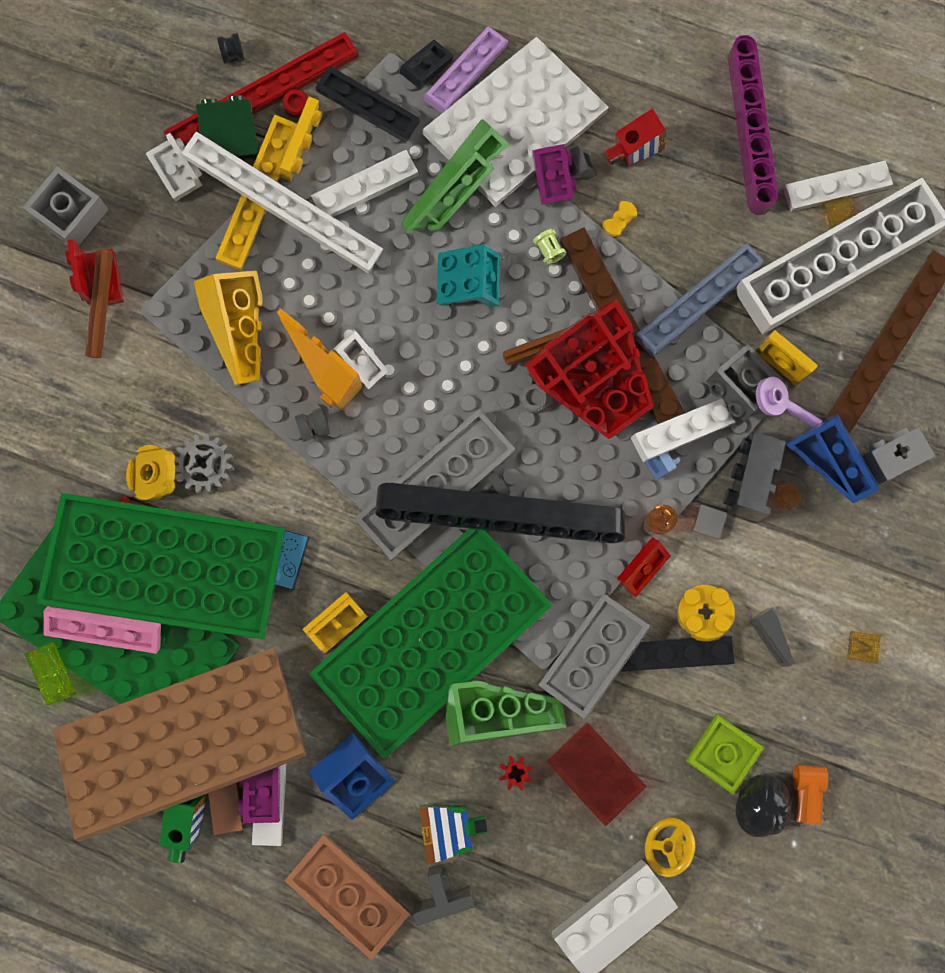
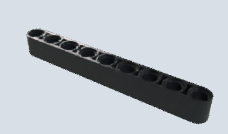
[375,483,625,543]

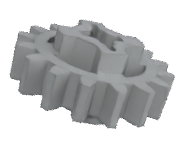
[175,434,234,494]

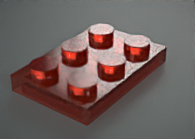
[546,722,647,827]

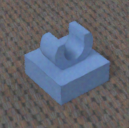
[645,452,680,481]

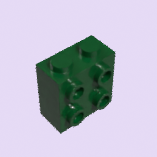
[196,96,259,160]

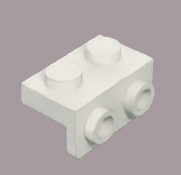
[146,133,203,201]

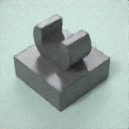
[568,145,597,179]

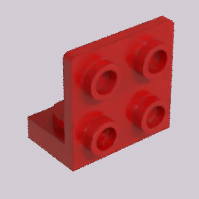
[65,239,124,306]

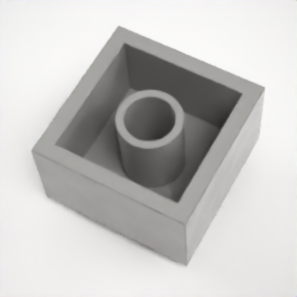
[22,166,109,245]

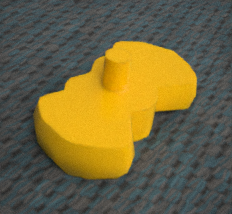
[602,201,637,237]

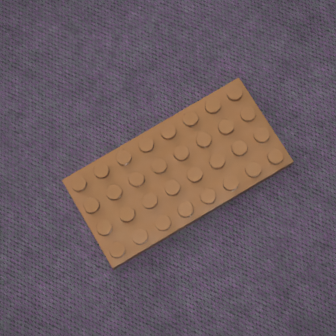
[53,648,307,842]

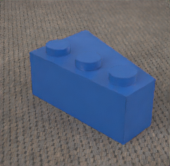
[786,414,879,503]

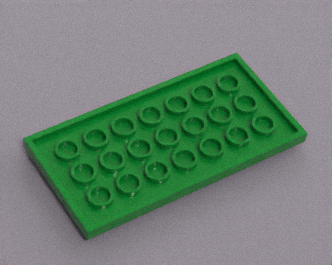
[36,493,286,640]
[0,528,242,704]
[309,529,553,760]

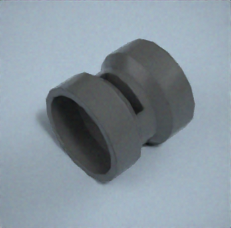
[295,407,330,442]

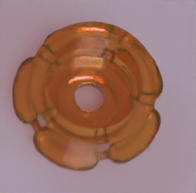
[775,483,802,510]

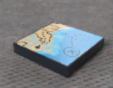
[255,522,310,591]

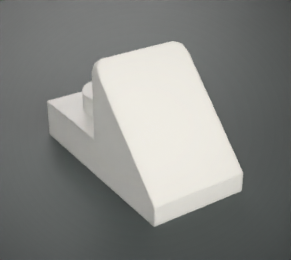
[334,330,388,389]

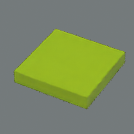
[685,714,765,795]

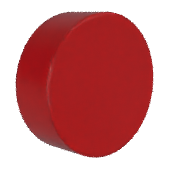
[283,89,308,118]

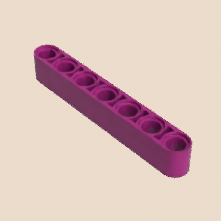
[728,35,778,215]

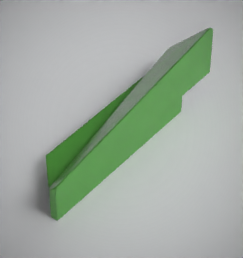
[401,119,510,233]

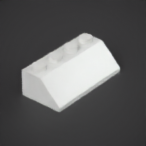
[552,859,678,973]

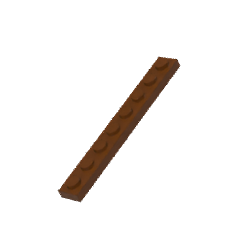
[560,227,685,424]
[824,250,945,434]

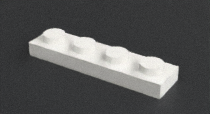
[311,150,419,217]
[783,161,893,213]
[630,399,735,462]

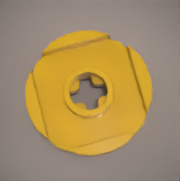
[126,445,175,501]
[677,585,735,642]

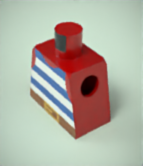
[604,108,666,167]

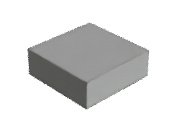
[692,504,728,540]

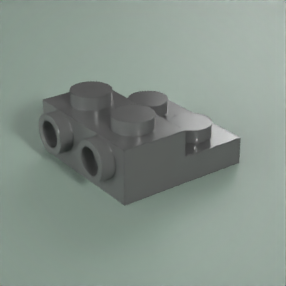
[706,343,786,421]

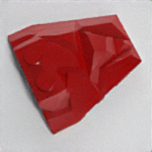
[524,300,654,439]

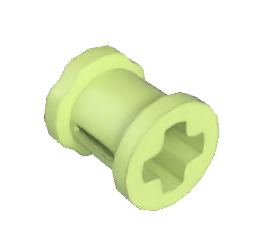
[533,229,567,265]

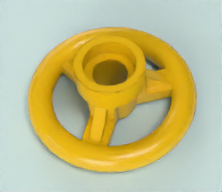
[645,818,695,877]

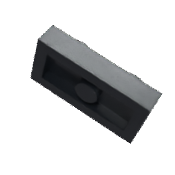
[399,40,454,89]

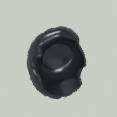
[735,774,793,837]

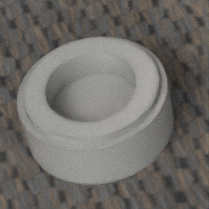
[520,384,548,413]

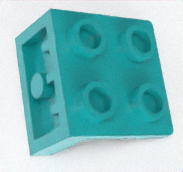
[436,244,500,307]

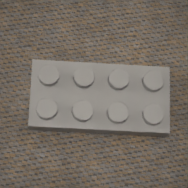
[539,594,651,720]

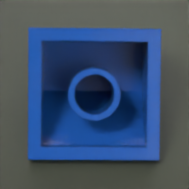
[309,733,396,820]

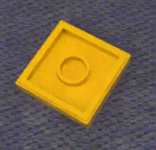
[756,330,818,386]

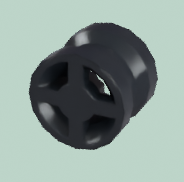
[217,33,245,64]

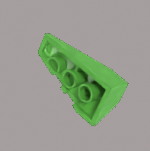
[445,681,567,746]

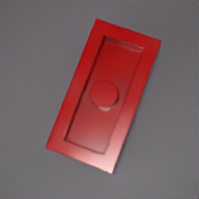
[617,537,671,597]

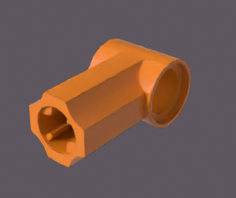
[793,764,828,824]

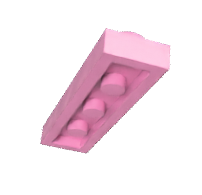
[44,606,161,654]

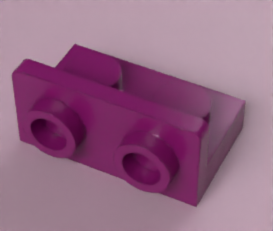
[532,144,576,205]
[238,766,280,823]

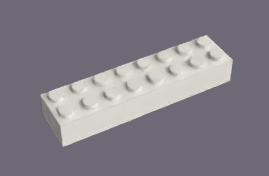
[734,178,945,335]

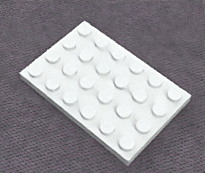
[423,37,609,207]

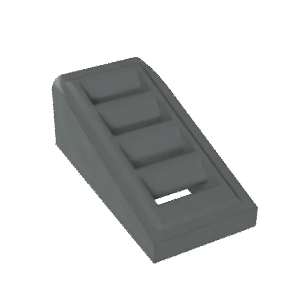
[750,607,794,667]

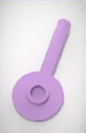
[756,377,822,427]

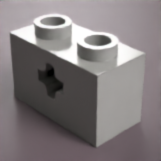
[862,427,935,484]

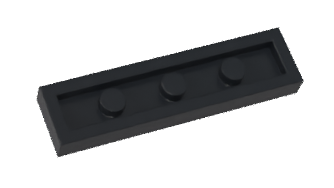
[315,66,420,143]
[621,636,735,672]

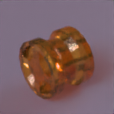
[646,505,677,535]

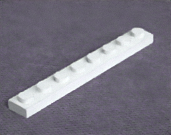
[181,132,383,274]

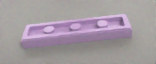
[424,26,508,113]

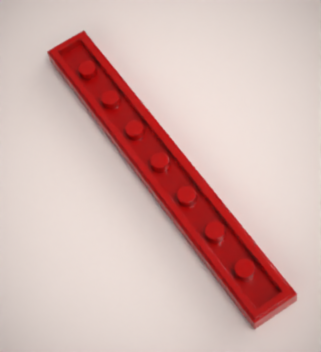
[163,32,359,147]

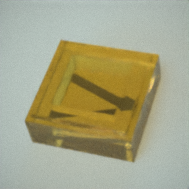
[847,631,881,663]

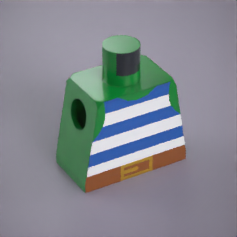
[159,793,208,863]
[419,804,488,865]

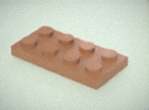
[284,834,411,960]

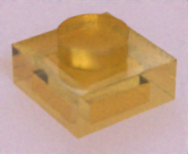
[822,195,856,229]

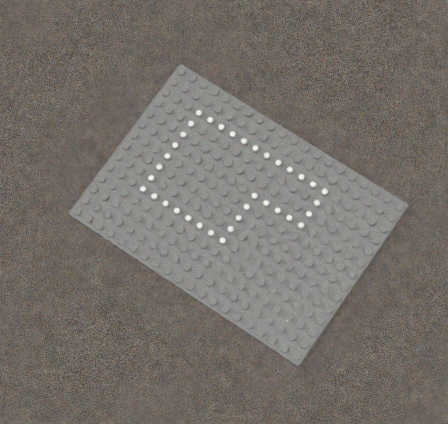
[141,53,788,669]

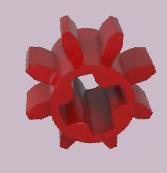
[498,755,533,791]

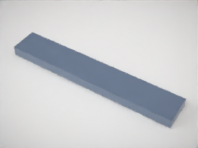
[634,243,765,357]

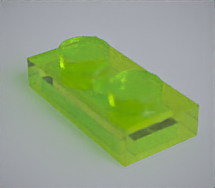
[24,642,76,706]

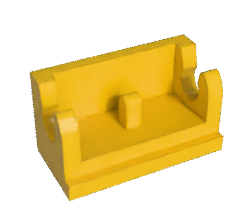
[302,592,368,654]

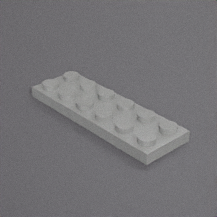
[354,409,516,561]

